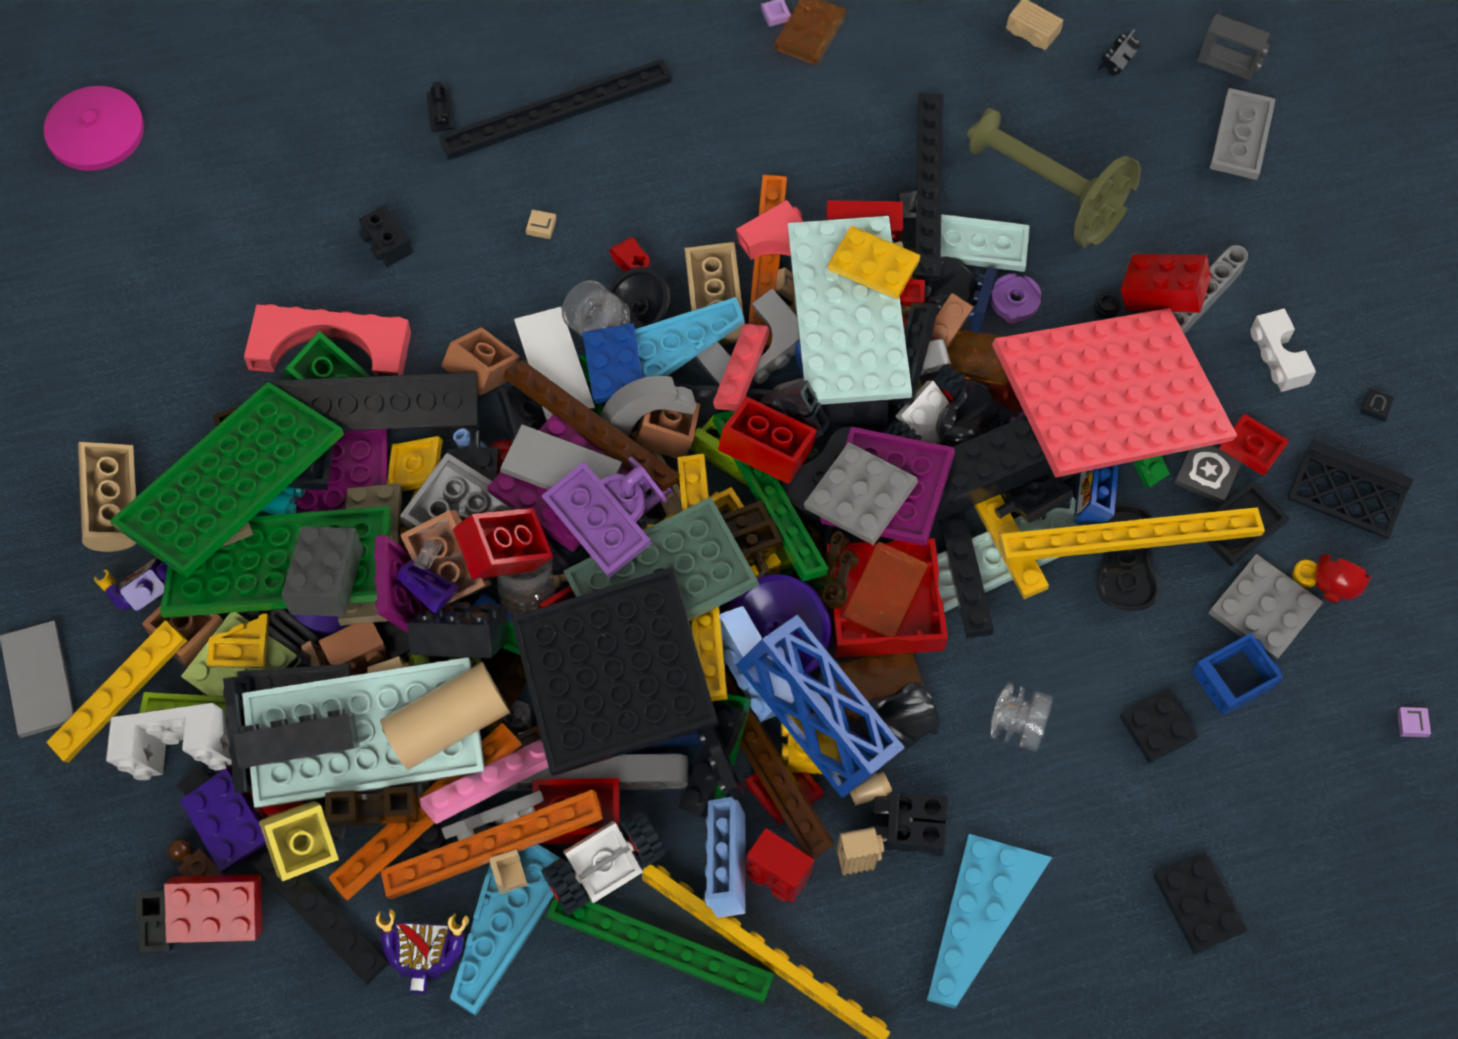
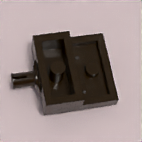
[721,500,783,576]

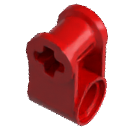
[609,236,650,272]

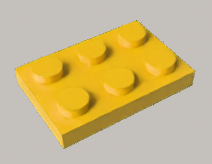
[828,226,921,300]

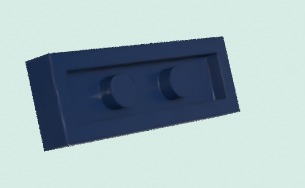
[967,267,997,333]

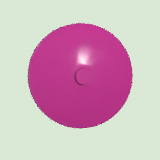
[44,86,144,171]

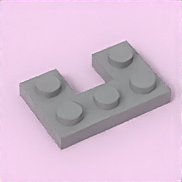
[441,791,544,841]

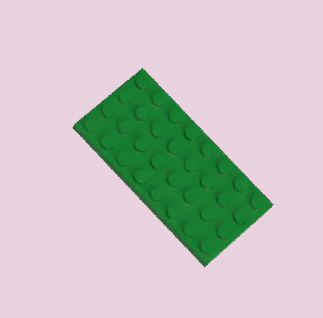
[110,382,344,579]
[160,506,392,618]

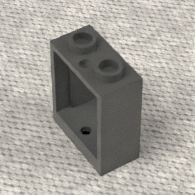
[1197,13,1270,80]

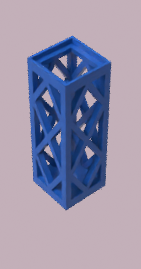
[736,615,905,798]

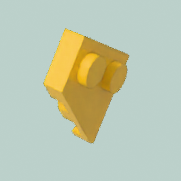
[207,614,270,669]

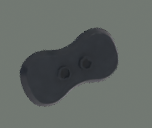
[778,426,851,521]
[1096,503,1160,611]

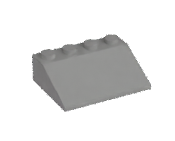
[400,453,512,582]

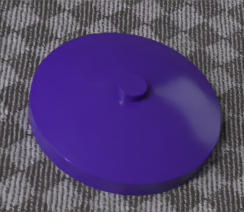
[728,575,831,684]

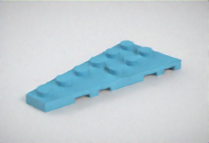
[635,297,745,378]
[450,824,573,1016]
[927,834,1052,1008]

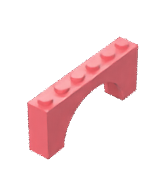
[736,200,804,260]
[244,304,411,377]

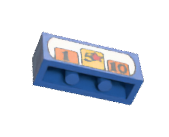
[1074,464,1119,525]

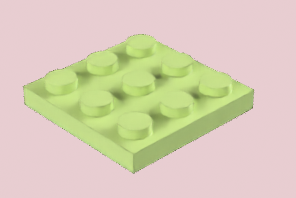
[181,612,297,697]

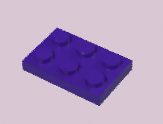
[180,768,266,873]

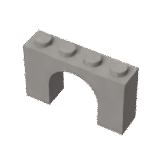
[695,288,800,389]

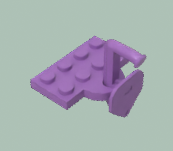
[541,456,674,578]

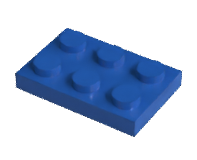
[582,323,643,404]

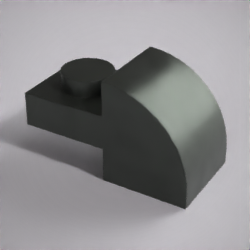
[136,891,172,953]

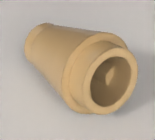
[849,772,893,806]

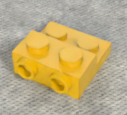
[781,713,843,775]

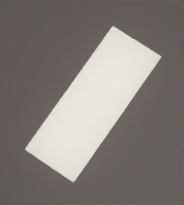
[514,307,595,420]

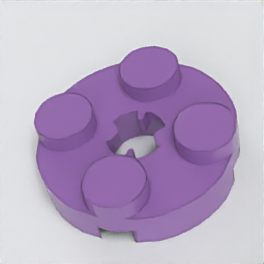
[990,274,1041,324]

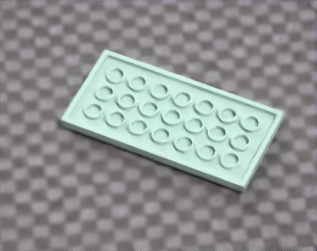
[788,216,912,405]
[242,657,484,808]

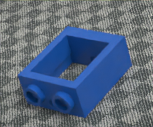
[1192,633,1283,717]

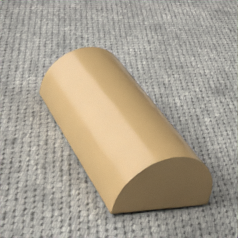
[685,242,744,346]
[78,442,136,552]
[380,662,510,770]

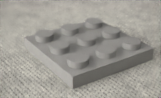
[804,442,918,545]
[1208,554,1323,662]

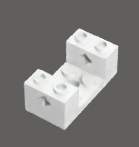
[106,703,232,780]

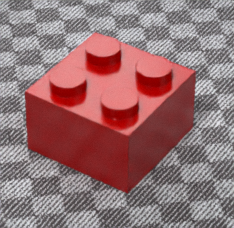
[745,828,814,904]

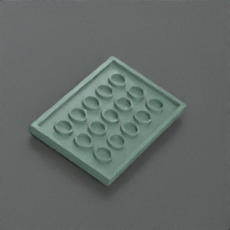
[564,497,760,621]

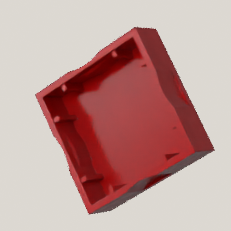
[825,538,948,658]

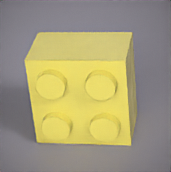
[259,801,339,881]

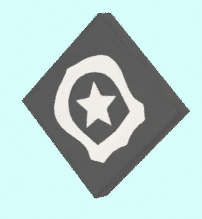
[1174,446,1241,504]

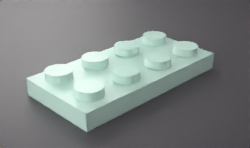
[941,214,1029,272]

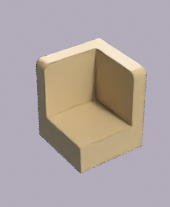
[489,850,528,895]

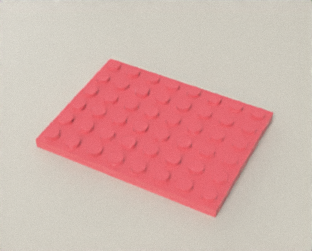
[992,308,1237,477]

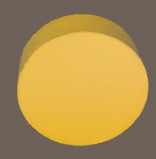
[1292,560,1316,588]

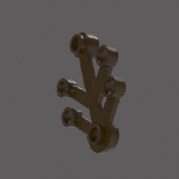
[792,525,858,609]

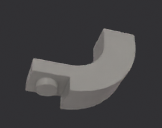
[600,376,697,436]

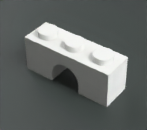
[1250,308,1316,392]

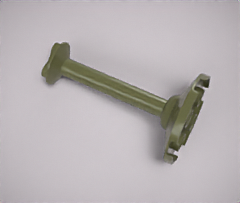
[967,108,1141,248]

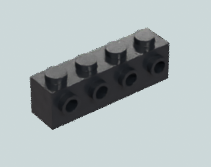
[233,709,360,769]

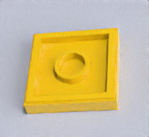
[387,436,443,492]

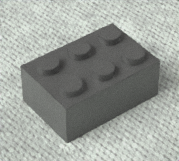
[282,526,363,617]

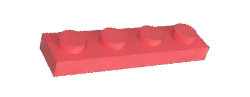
[713,324,770,411]

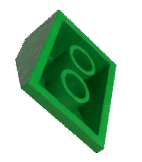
[281,331,372,380]

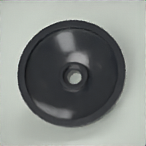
[602,267,670,329]

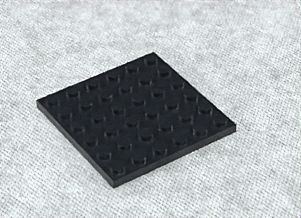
[511,567,719,777]

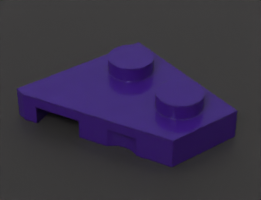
[396,560,459,613]

